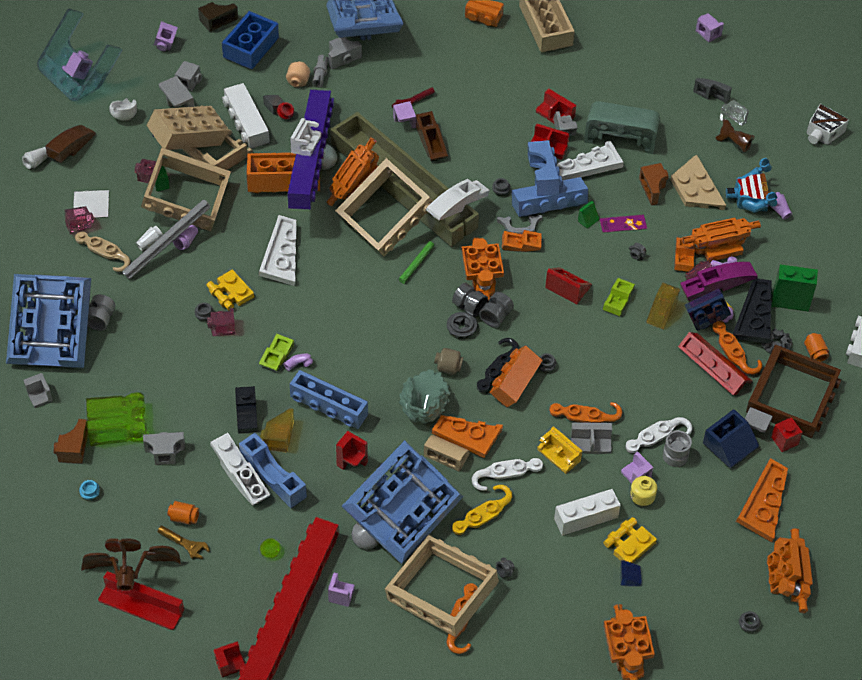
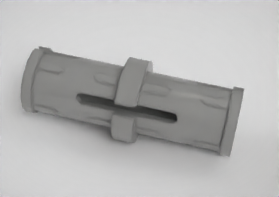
[312,55,329,87]

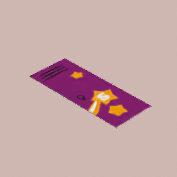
[599,215,647,232]

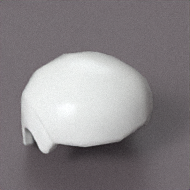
[109,98,137,121]

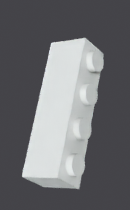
[222,83,270,148]

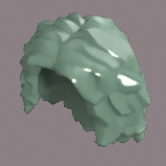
[399,369,451,424]

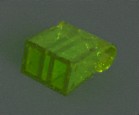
[86,392,148,446]

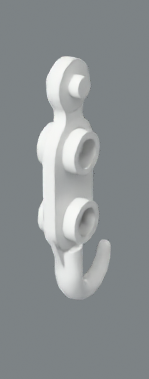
[626,417,692,453]
[472,458,543,491]

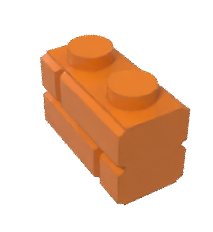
[465,0,504,27]

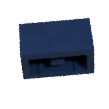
[684,288,731,331]
[703,409,759,469]

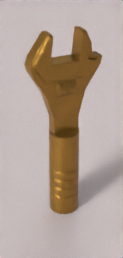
[157,525,210,559]

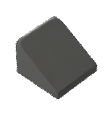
[263,95,284,115]

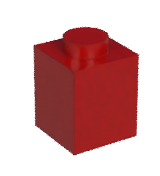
[771,417,802,452]

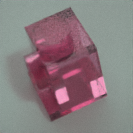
[134,159,156,183]
[64,206,94,234]
[207,308,235,336]

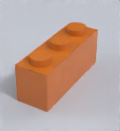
[489,345,542,407]

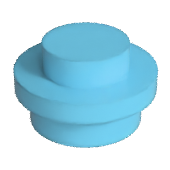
[79,480,100,500]

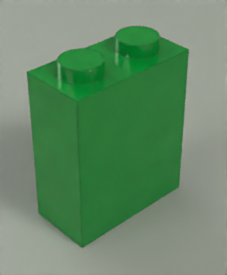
[772,264,818,312]

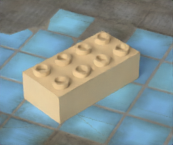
[519,0,574,52]
[147,106,229,150]

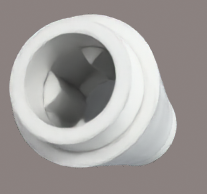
[22,147,49,169]
[136,226,163,251]

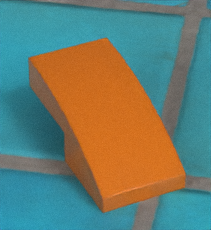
[502,230,542,252]
[674,237,695,272]

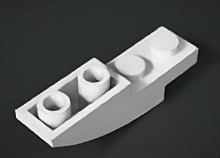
[426,179,490,220]
[210,433,270,506]

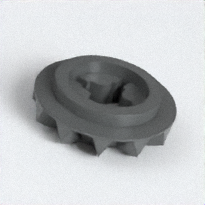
[447,312,477,339]
[761,328,792,353]

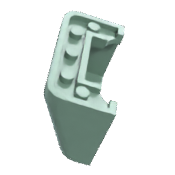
[584,101,660,154]

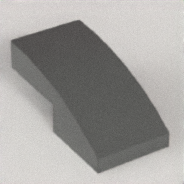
[693,78,732,103]

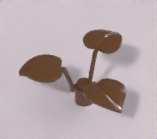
[81,538,181,591]

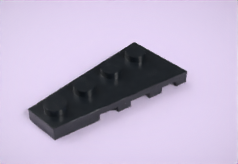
[733,278,772,344]

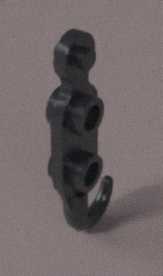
[477,338,519,392]

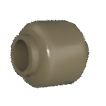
[434,348,464,375]

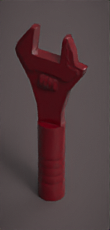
[392,87,435,108]

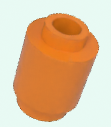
[804,333,829,362]
[167,501,199,525]

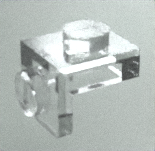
[720,99,749,126]

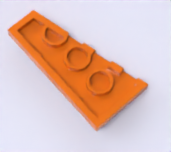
[736,458,788,542]

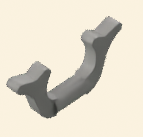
[497,215,542,234]

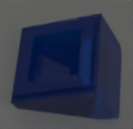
[620,560,642,586]

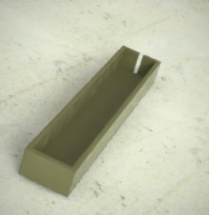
[331,112,479,247]

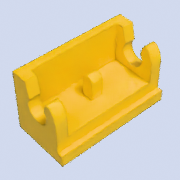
[537,426,582,474]

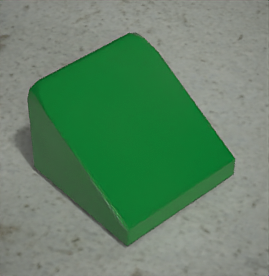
[155,166,170,192]
[578,201,599,229]

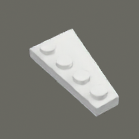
[557,141,623,180]
[258,215,296,286]

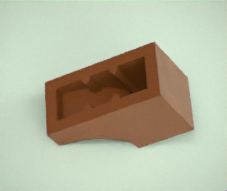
[639,163,668,205]
[54,419,89,464]

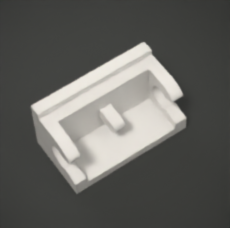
[291,118,321,156]

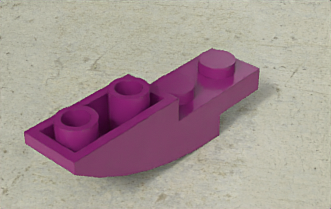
[680,262,758,301]

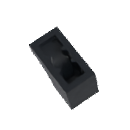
[235,386,258,433]

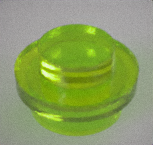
[260,538,281,559]

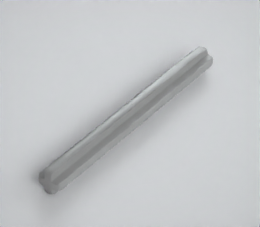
[123,200,211,279]

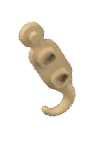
[75,232,131,272]

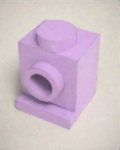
[696,13,724,42]
[154,22,178,51]
[62,50,93,80]

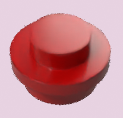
[277,102,294,120]

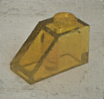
[646,283,680,330]
[260,408,295,453]

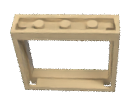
[141,148,231,231]
[335,158,433,256]
[385,535,499,637]

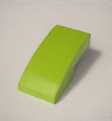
[603,278,635,316]
[259,333,295,371]

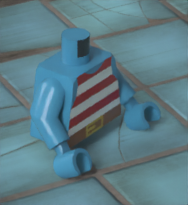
[726,158,778,213]

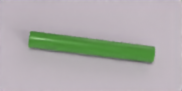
[399,241,435,284]

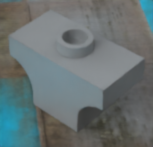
[328,37,362,69]
[143,432,185,465]

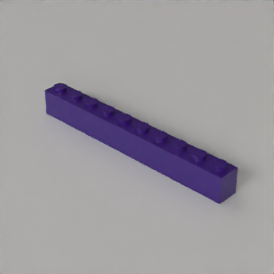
[288,90,334,210]

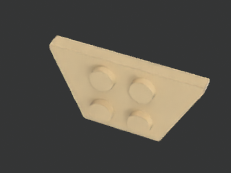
[671,155,726,210]

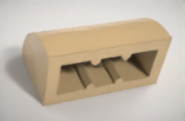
[424,435,470,472]

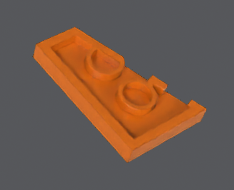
[432,415,503,458]

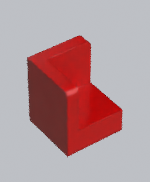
[213,641,244,677]

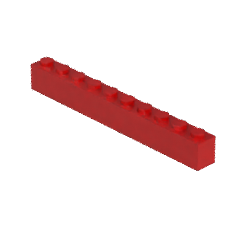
[239,517,339,680]

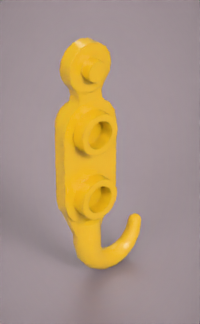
[452,485,512,535]

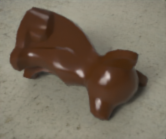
[715,119,755,152]

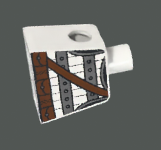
[807,104,849,144]

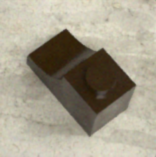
[198,2,239,32]

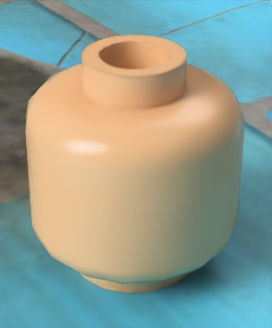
[286,61,310,87]

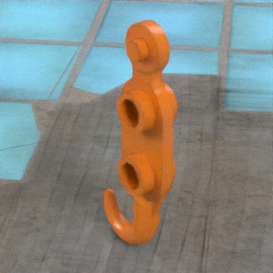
[712,321,762,375]
[549,402,622,423]
[446,583,478,654]

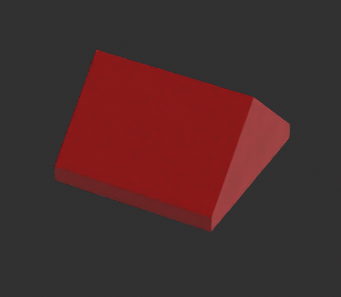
[545,267,592,304]

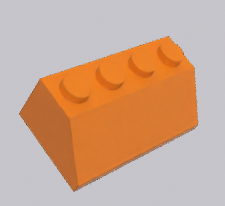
[247,153,320,193]

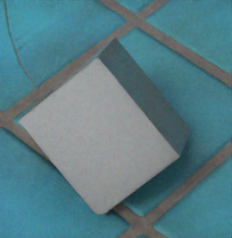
[553,111,577,136]
[23,373,53,408]
[745,407,772,432]

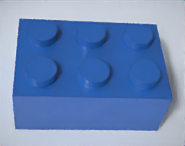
[222,11,279,69]

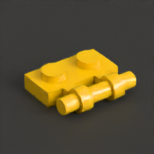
[206,269,254,310]
[603,517,657,567]

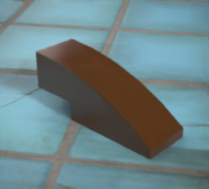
[416,111,448,161]
[45,125,96,163]

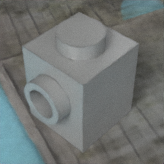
[175,61,202,92]

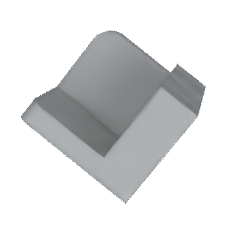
[159,76,194,108]
[571,423,612,454]

